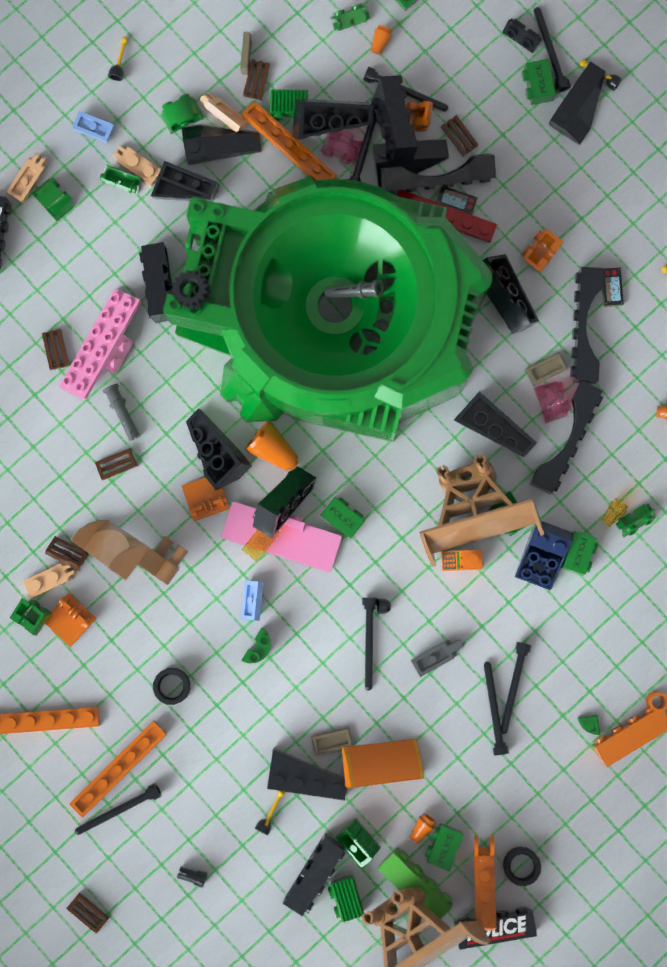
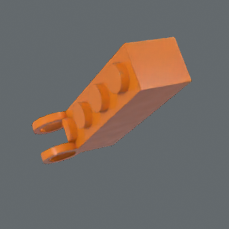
[592,692,667,767]
[473,836,496,931]

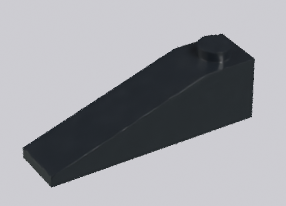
[549,61,606,145]
[372,139,449,188]
[186,408,252,490]

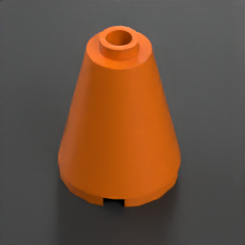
[245,420,299,471]

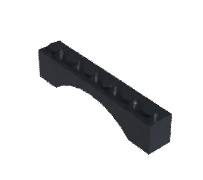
[380,153,496,194]
[570,267,604,384]
[530,380,603,494]

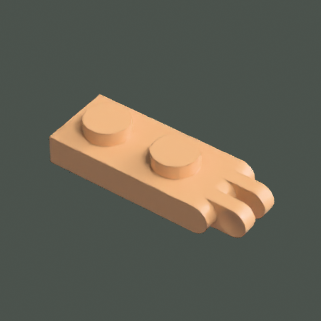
[200,93,248,132]
[112,145,161,187]
[6,153,47,204]
[23,563,77,599]

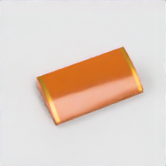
[342,739,424,788]

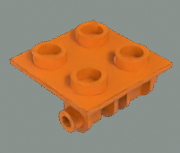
[181,477,230,521]
[45,593,97,647]

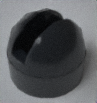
[377,598,391,614]

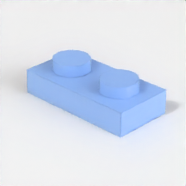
[72,111,115,144]
[241,581,264,621]

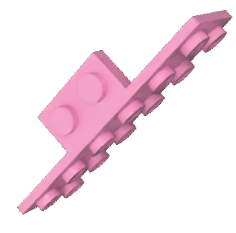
[59,289,142,400]
[221,502,342,572]

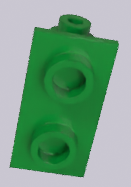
[330,3,370,31]
[100,165,141,194]
[616,504,656,538]

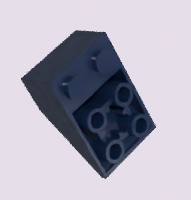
[515,521,573,590]

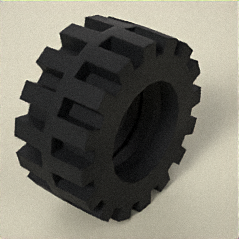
[171,270,211,310]

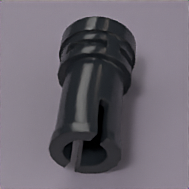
[177,866,208,888]

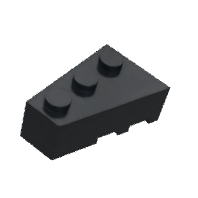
[151,161,220,202]

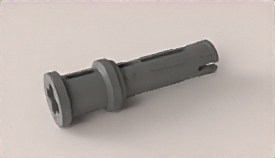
[325,280,383,299]
[102,384,140,441]

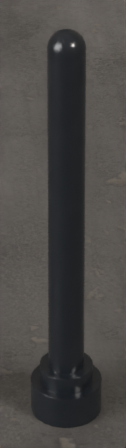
[534,7,571,92]
[363,67,448,112]
[348,110,376,182]
[362,597,378,691]
[501,642,532,734]
[484,661,509,756]
[75,783,162,835]

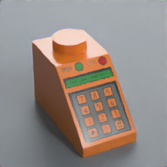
[441,550,483,571]

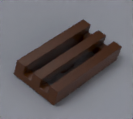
[243,59,270,101]
[441,115,479,157]
[42,329,69,370]
[95,448,138,481]
[45,536,89,571]
[66,892,110,934]

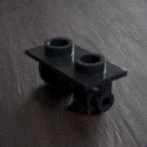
[502,18,542,53]

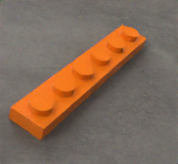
[241,101,337,181]
[0,707,100,734]
[69,721,167,818]

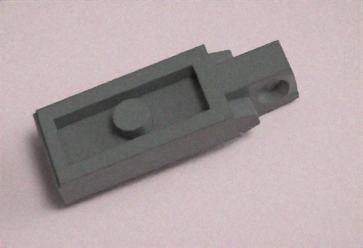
[411,639,464,677]

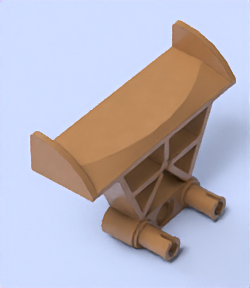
[419,454,545,567]
[71,520,188,585]
[362,887,490,967]

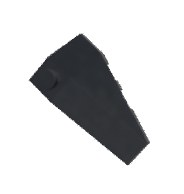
[181,125,262,165]

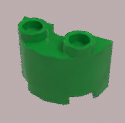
[161,94,205,134]
[32,177,73,221]
[10,598,52,636]
[241,627,271,663]

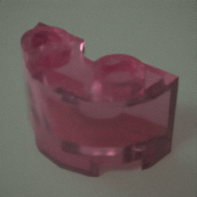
[320,130,362,165]
[534,381,571,423]

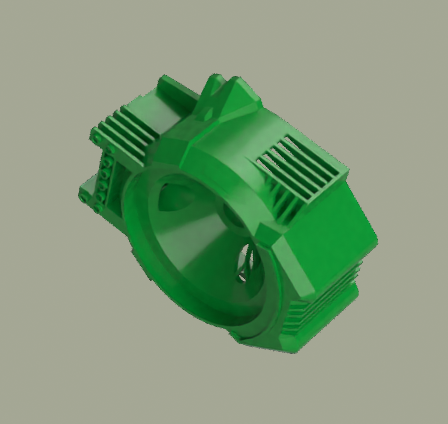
[163,176,492,442]

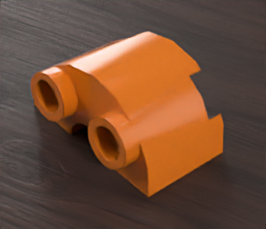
[405,101,433,132]
[522,228,564,272]

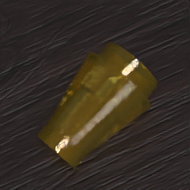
[601,498,628,527]

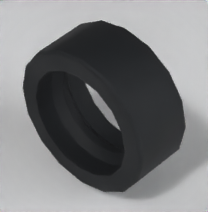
[153,668,191,705]
[503,846,541,886]

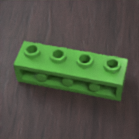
[378,847,453,919]

